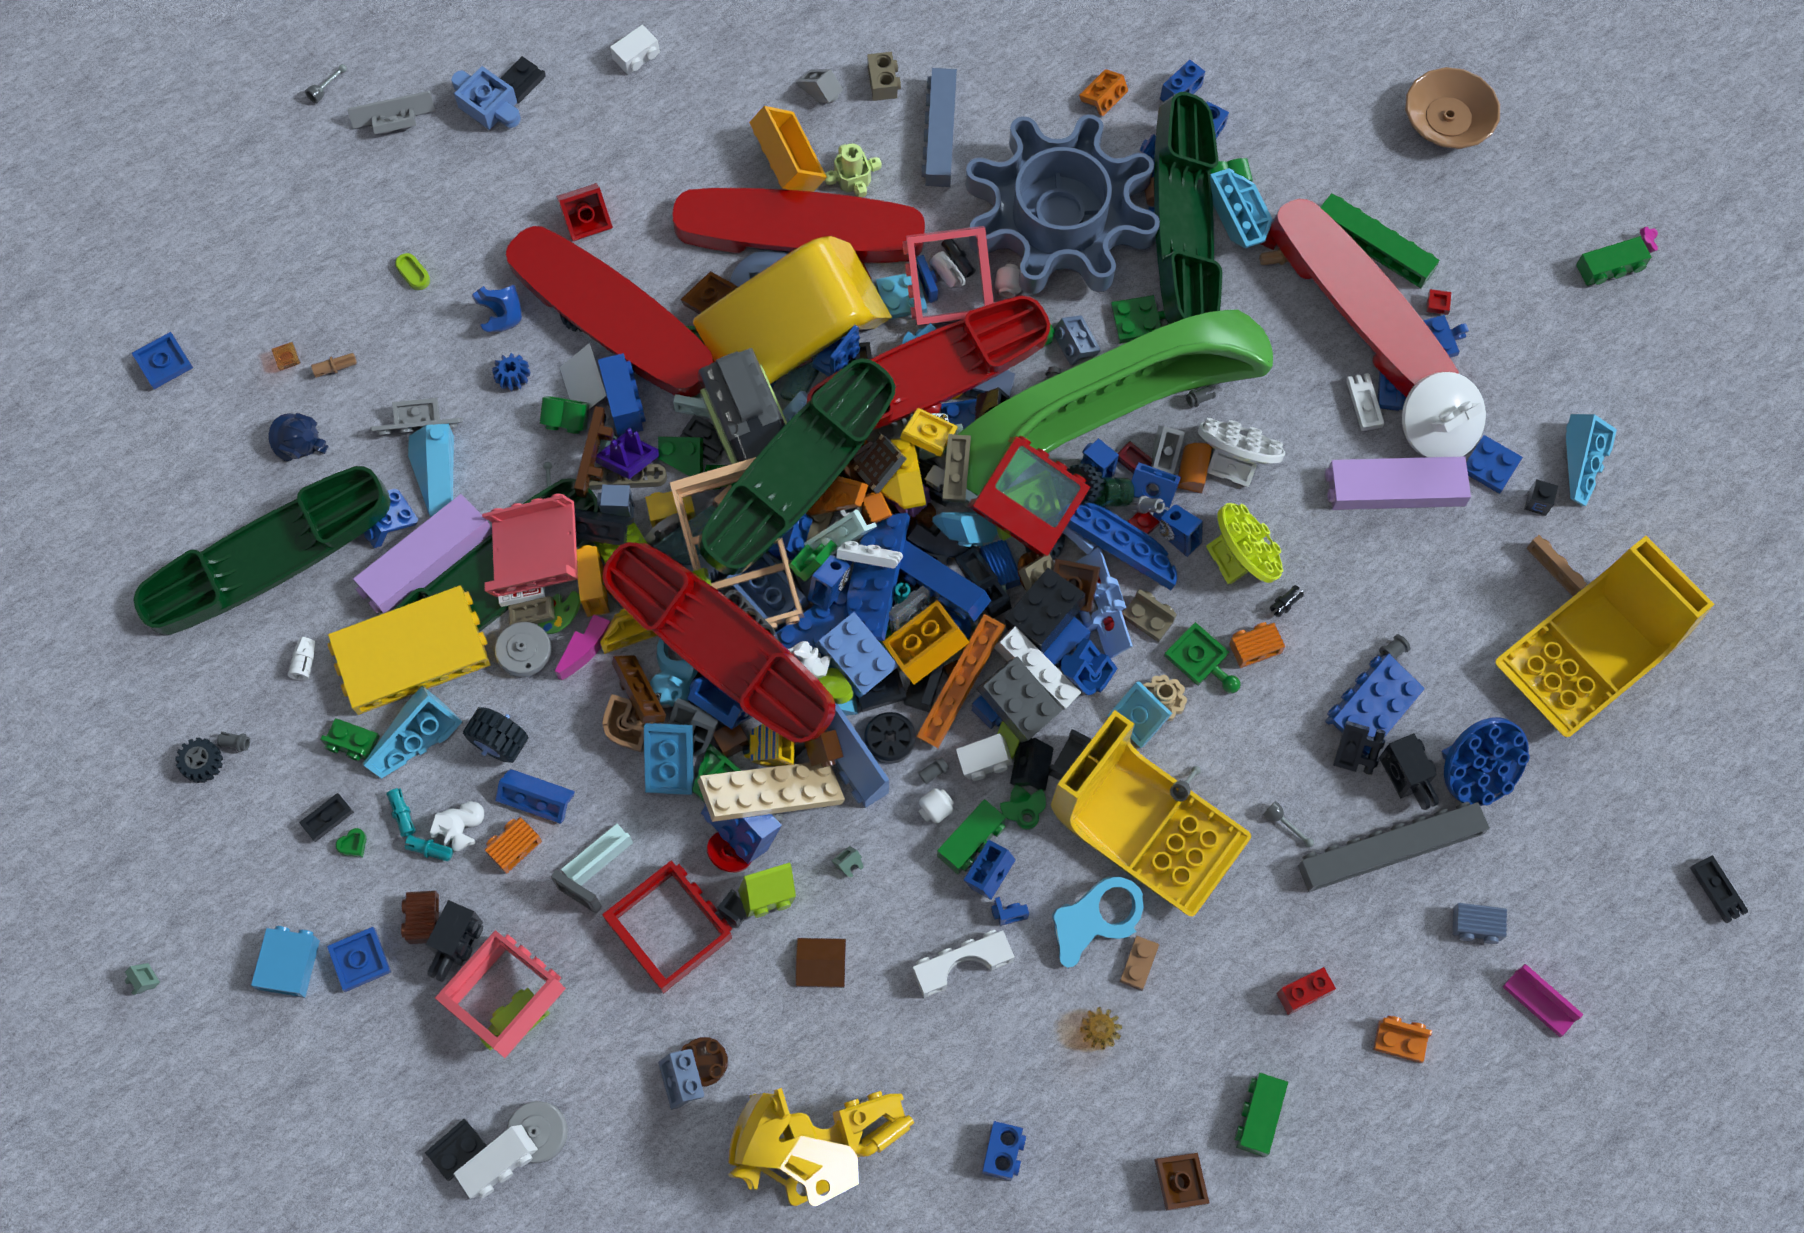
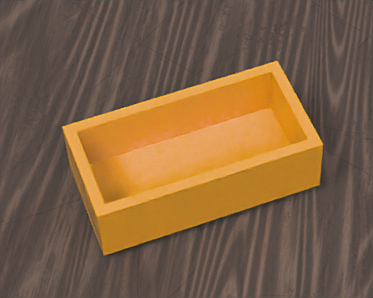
[749,106,827,192]

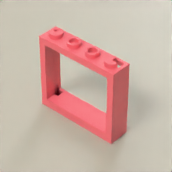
[903,226,994,325]
[435,930,566,1058]

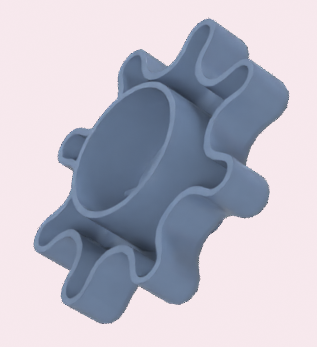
[965,114,1160,295]

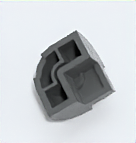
[668,698,718,756]

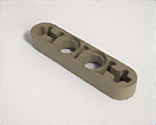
[589,464,667,490]

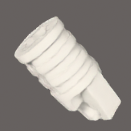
[288,637,315,681]

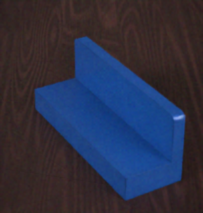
[495,769,575,824]

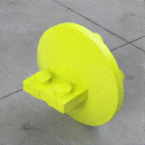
[1206,503,1283,584]

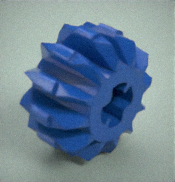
[492,353,531,392]

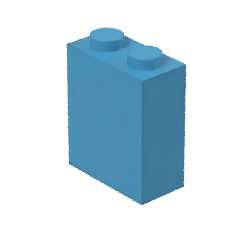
[251,926,320,998]

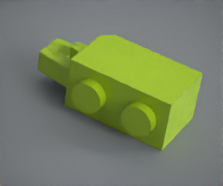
[479,987,550,1051]

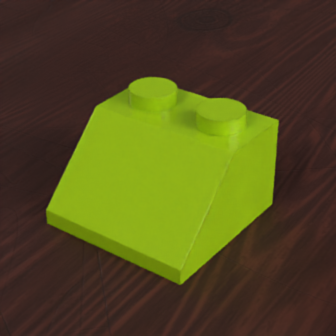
[738,862,796,918]

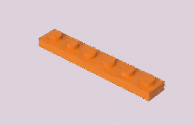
[917,614,1006,748]

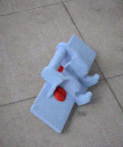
[1076,547,1133,659]

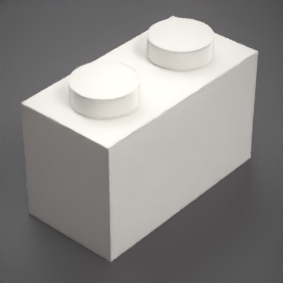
[610,25,660,75]
[956,733,1013,781]

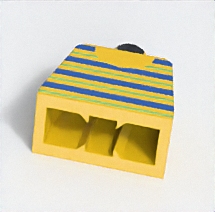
[742,724,794,767]

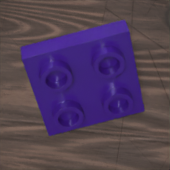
[596,428,659,479]

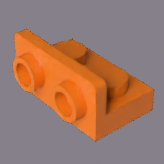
[1079,69,1128,116]
[1373,1016,1432,1063]

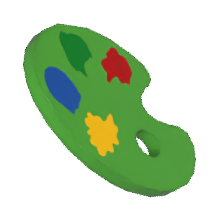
[538,591,581,635]

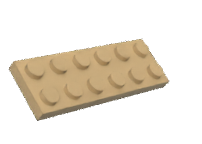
[698,763,845,822]

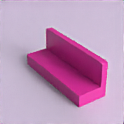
[1502,964,1583,1037]

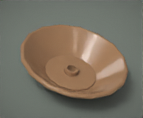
[1405,67,1500,149]

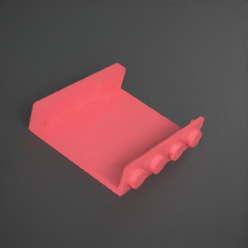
[482,494,578,597]

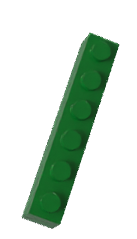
[1320,193,1440,289]

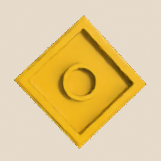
[900,408,958,457]

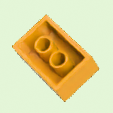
[883,600,970,685]

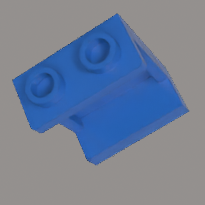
[687,676,752,729]

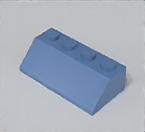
[824,704,889,808]

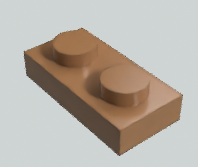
[1120,936,1159,991]

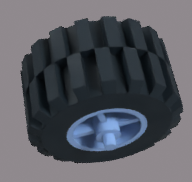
[463,707,529,763]

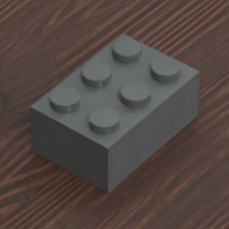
[976,656,1062,743]

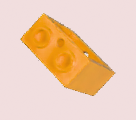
[577,545,610,617]

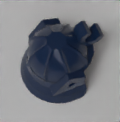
[268,413,329,461]

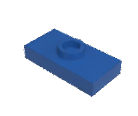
[916,254,938,303]

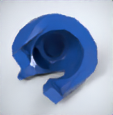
[472,285,522,332]

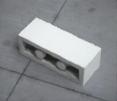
[454,1125,538,1199]

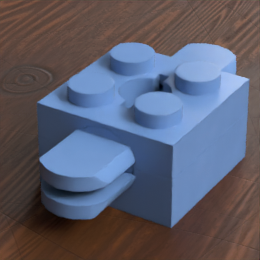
[451,66,521,130]

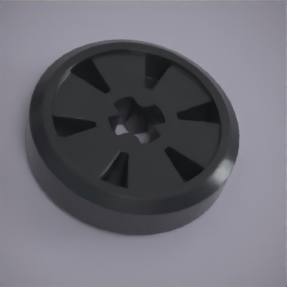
[864,712,916,764]

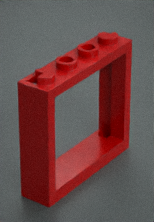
[602,860,732,994]

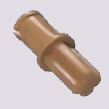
[1259,248,1289,265]
[311,353,357,378]

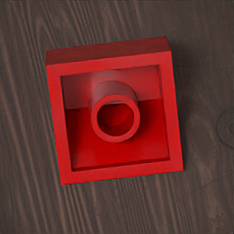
[556,183,613,241]

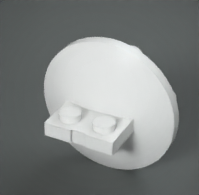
[1402,372,1486,458]
[1198,418,1285,487]

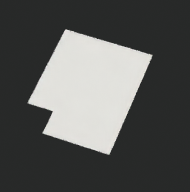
[560,343,607,409]

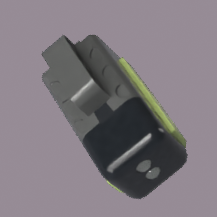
[698,348,787,464]

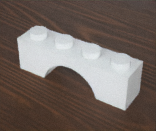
[994,626,1081,710]
[913,930,1015,998]

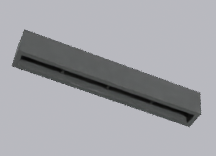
[1298,802,1490,892]

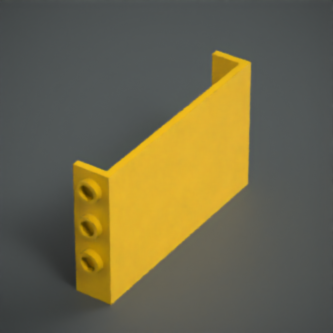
[327,585,491,715]

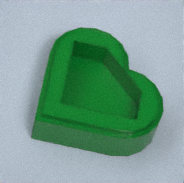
[336,828,367,858]

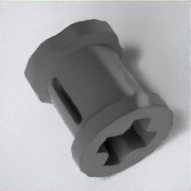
[1379,634,1411,661]

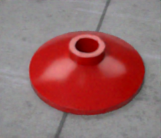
[707,832,751,873]

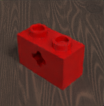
[1276,967,1336,1015]

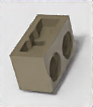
[867,52,901,101]

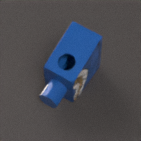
[1153,505,1203,557]
[808,555,852,611]

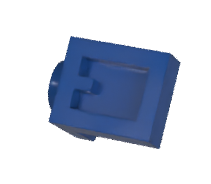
[991,897,1029,926]

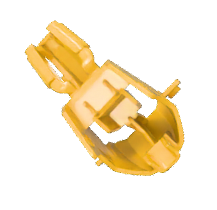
[728,1088,914,1206]

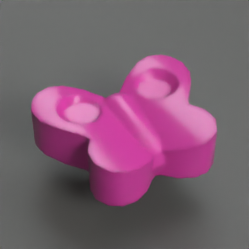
[1640,227,1658,253]

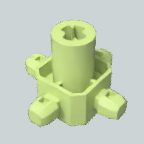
[824,143,882,197]

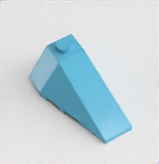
[1566,414,1617,506]
[408,424,454,517]
[363,686,462,779]

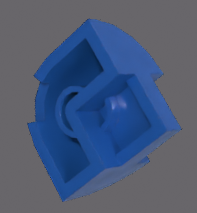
[1061,638,1118,696]

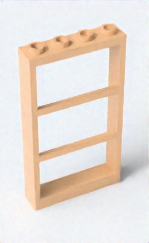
[670,457,804,630]

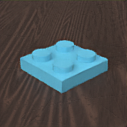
[876,271,927,320]
[1108,681,1173,748]

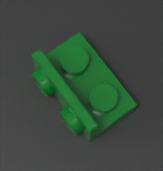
[789,540,837,581]
[320,718,380,761]

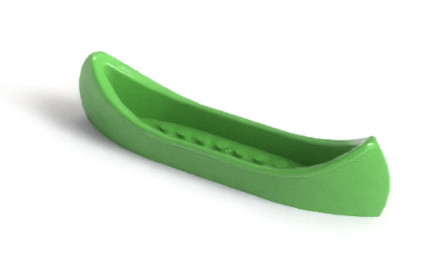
[946,309,1273,496]

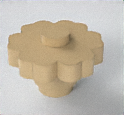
[1143,675,1187,721]

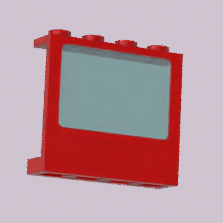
[967,436,1090,556]

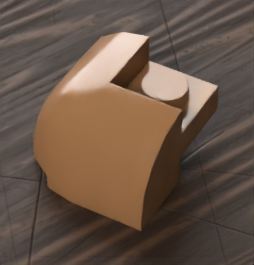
[602,694,654,753]

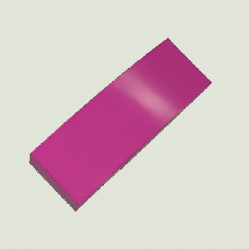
[555,615,611,680]

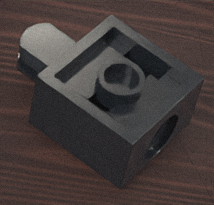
[1379,733,1439,810]
[425,900,484,982]

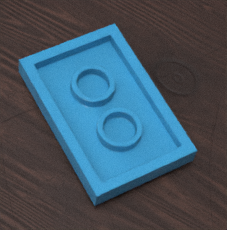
[644,723,694,795]

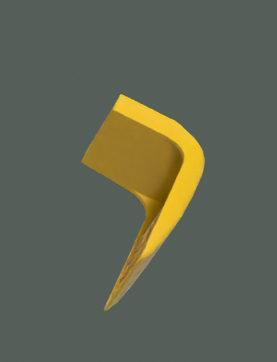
[693,236,892,384]
[1495,536,1715,737]
[1051,710,1251,917]

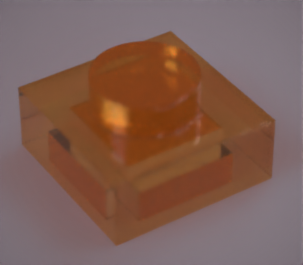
[271,342,301,371]

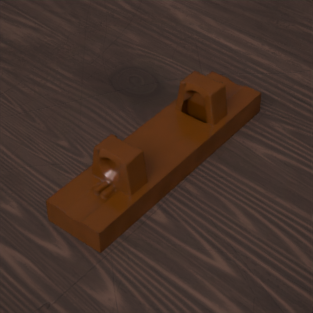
[574,406,614,498]
[612,655,666,723]

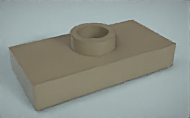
[508,596,555,625]

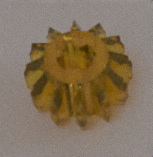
[1080,1007,1122,1050]

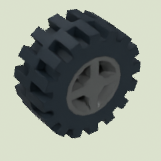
[1061,464,1104,505]
[175,738,223,783]

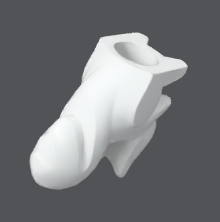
[788,641,831,678]
[430,801,484,852]

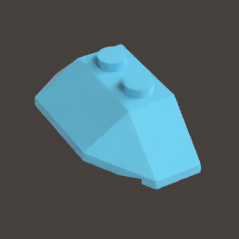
[1210,168,1273,248]
[932,512,998,547]

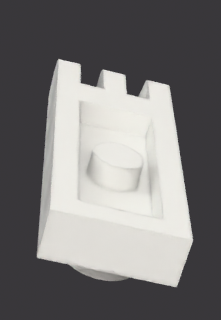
[1346,373,1384,431]
[836,541,903,568]

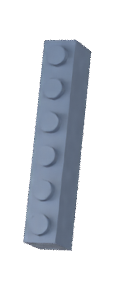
[921,68,957,187]

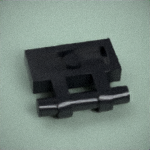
[1333,721,1386,775]

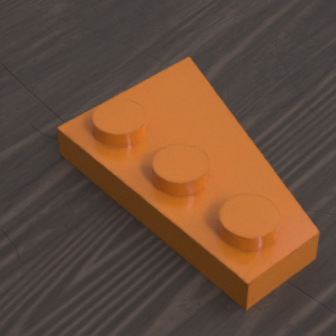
[806,476,868,516]

